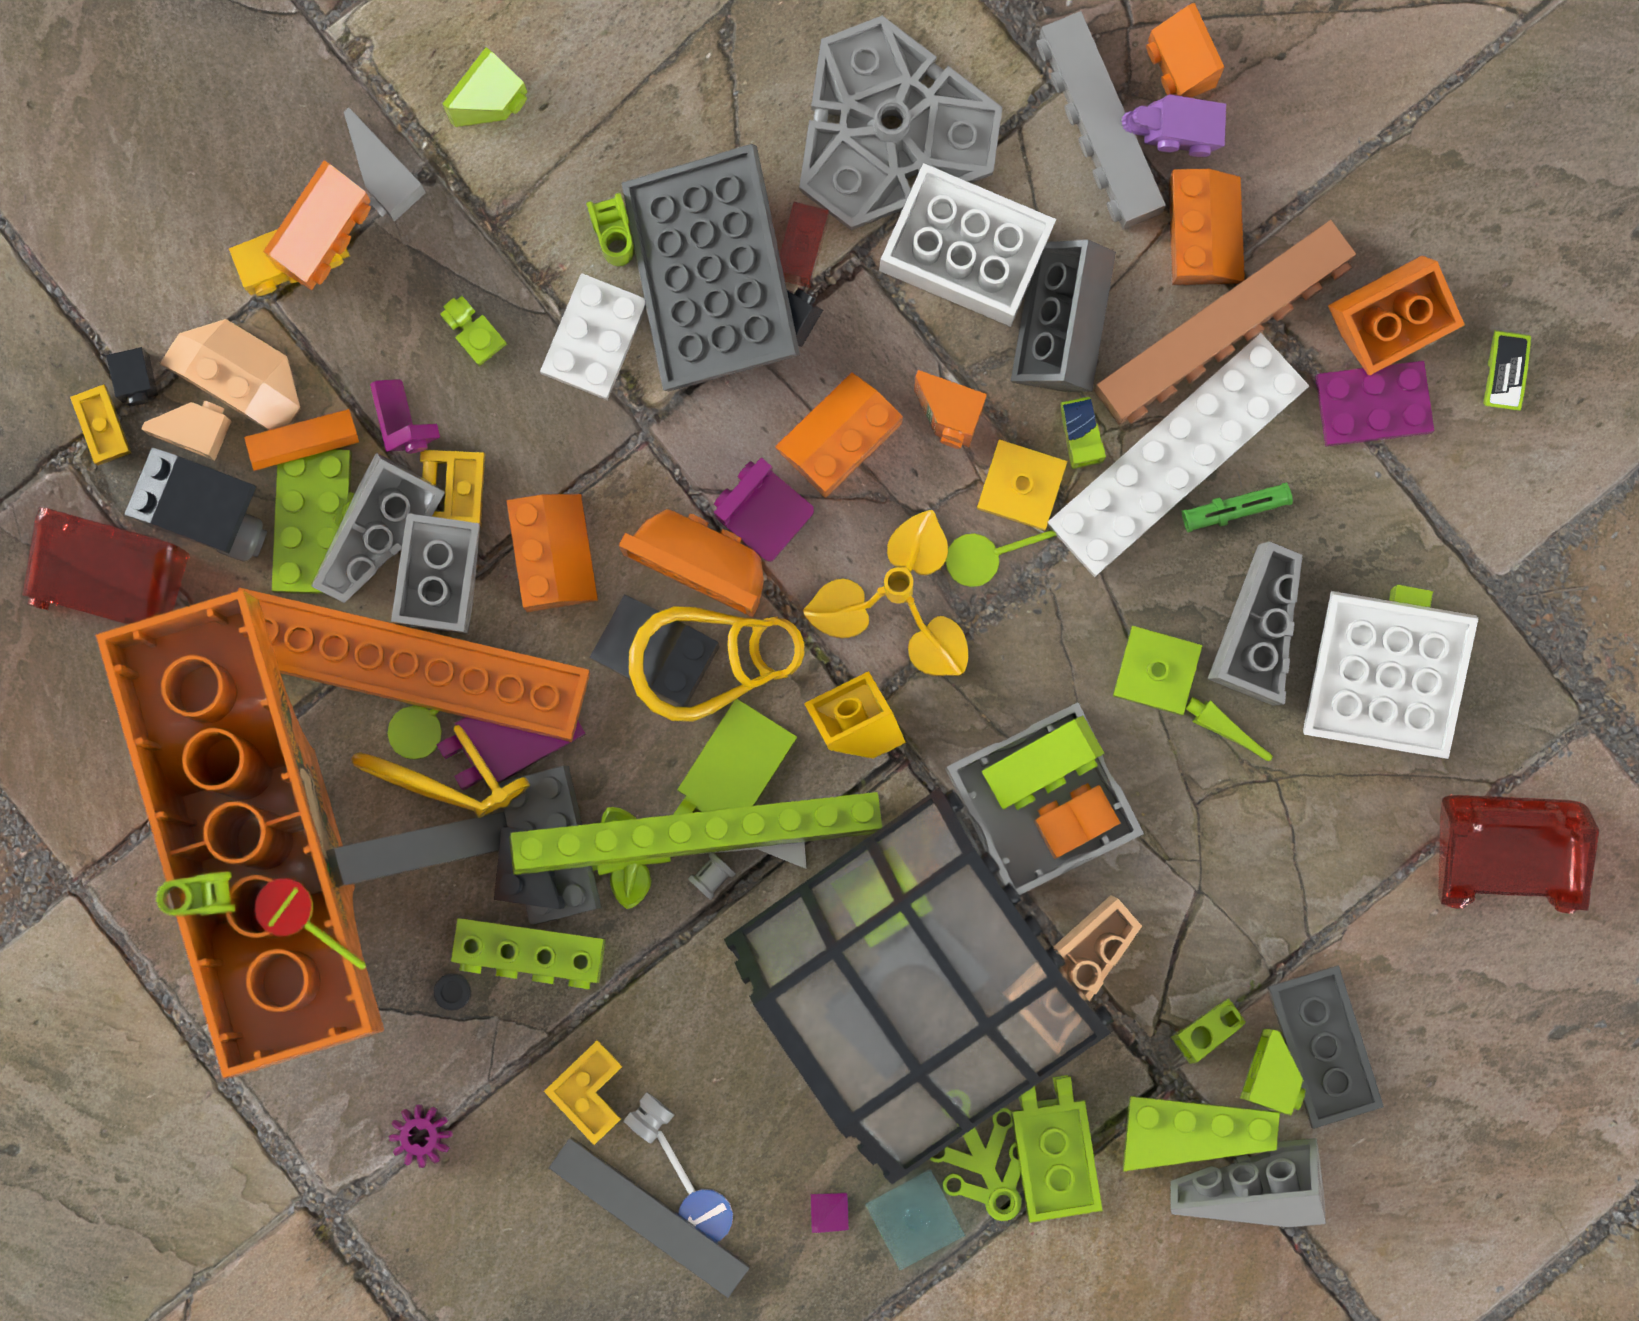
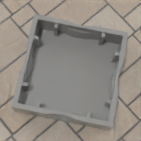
[945,702,1144,895]

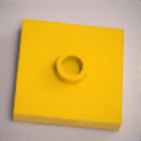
[977,439,1068,531]

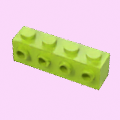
[451,918,606,989]

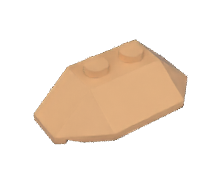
[160,319,301,430]

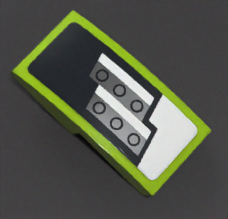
[1483,330,1531,411]

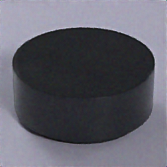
[434,974,472,1010]

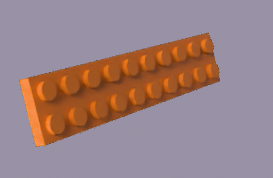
[238,587,590,742]

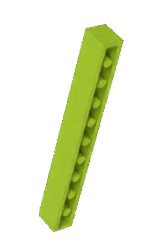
[509,792,882,875]

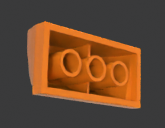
[619,509,764,618]

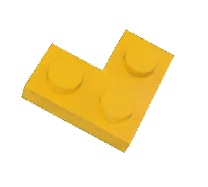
[544,1040,623,1145]

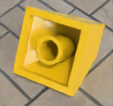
[804,671,906,759]

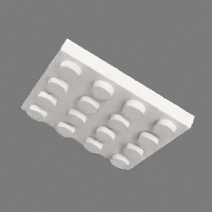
[1303,591,1478,759]

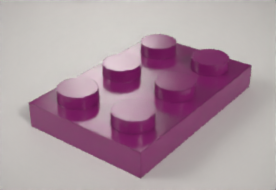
[1315,361,1435,447]

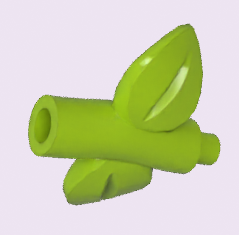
[592,807,671,909]

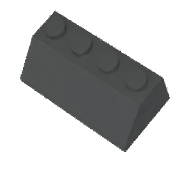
[1011,240,1116,392]

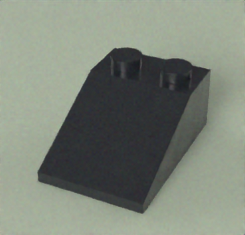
[124,448,257,554]
[590,594,720,707]

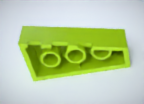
[1123,1096,1280,1171]

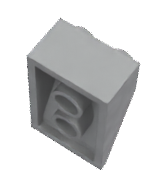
[391,513,480,634]

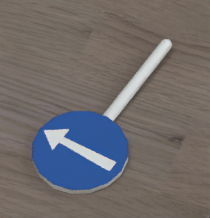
[657,1131,733,1242]

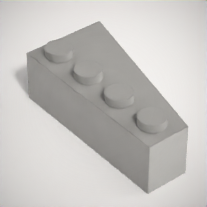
[1208,541,1302,706]

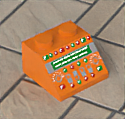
[914,370,987,449]

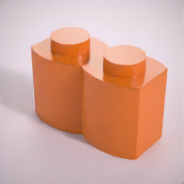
[1033,783,1121,860]

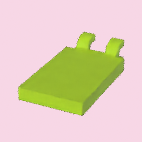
[673,699,797,815]
[1011,1075,1103,1223]

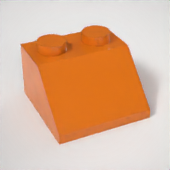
[1146,3,1225,98]

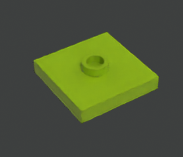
[1112,626,1202,716]

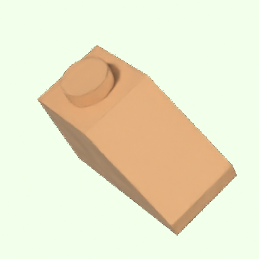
[142,401,231,461]

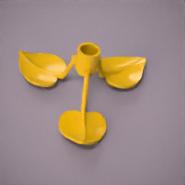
[803,510,968,676]

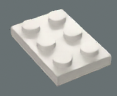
[540,273,646,400]

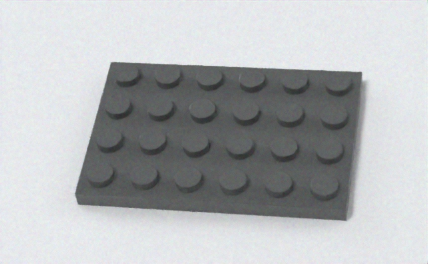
[621,144,800,392]

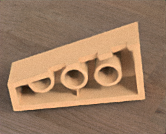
[1002,895,1142,1052]

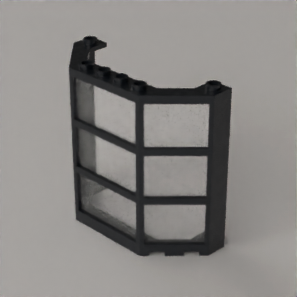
[724,787,1114,1184]

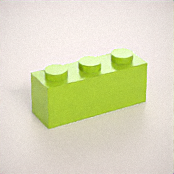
[982,715,1105,810]

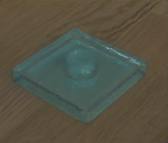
[865,1169,965,1270]

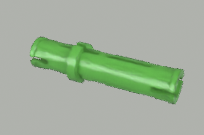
[1182,482,1293,532]

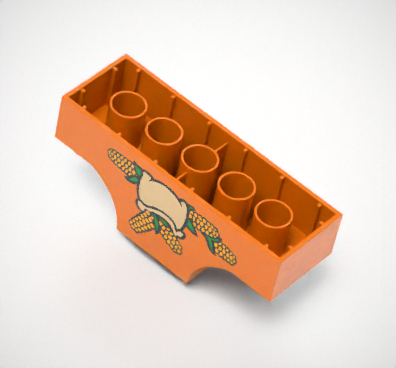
[96,590,385,1078]

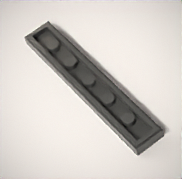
[326,812,508,888]
[549,1137,750,1298]

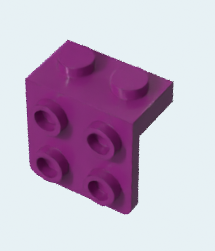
[714,457,814,562]

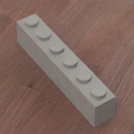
[1036,11,1166,230]

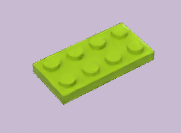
[272,449,352,594]

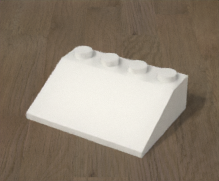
[879,163,1056,327]

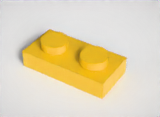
[70,384,131,466]

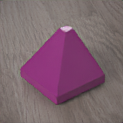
[811,1193,849,1233]

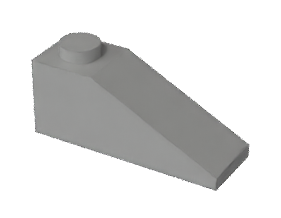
[344,107,426,222]

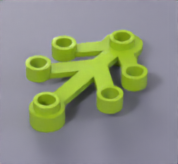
[926,1087,1022,1221]

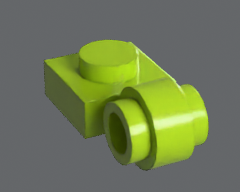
[440,296,507,367]

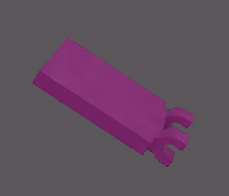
[436,717,586,791]

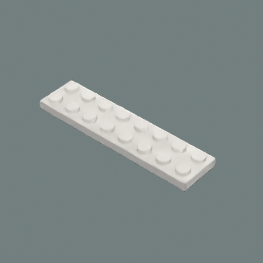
[1047,333,1309,578]

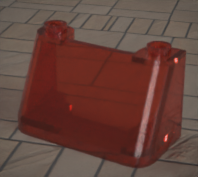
[22,507,190,625]
[1438,795,1599,913]

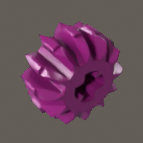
[389,1104,453,1168]

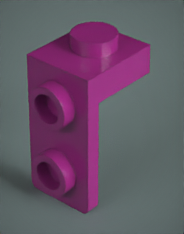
[370,379,440,454]

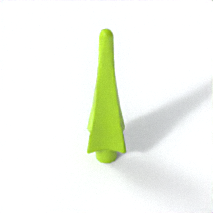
[1185,697,1273,761]

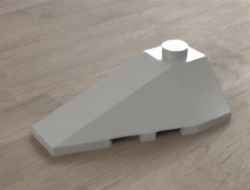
[1171,1138,1326,1227]

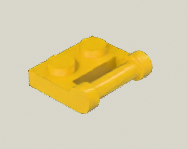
[420,450,485,526]

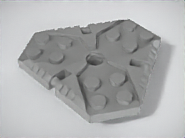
[799,15,1002,230]

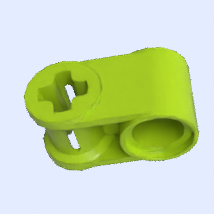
[586,193,635,267]
[156,872,235,916]

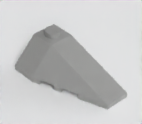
[311,452,445,603]

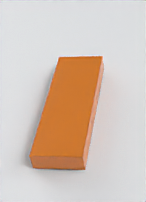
[244,409,359,471]

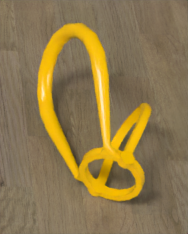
[629,606,804,722]
[351,725,530,818]

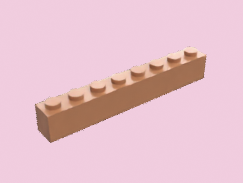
[1094,220,1356,425]

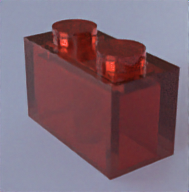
[780,202,829,288]

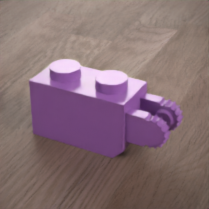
[1121,94,1226,157]

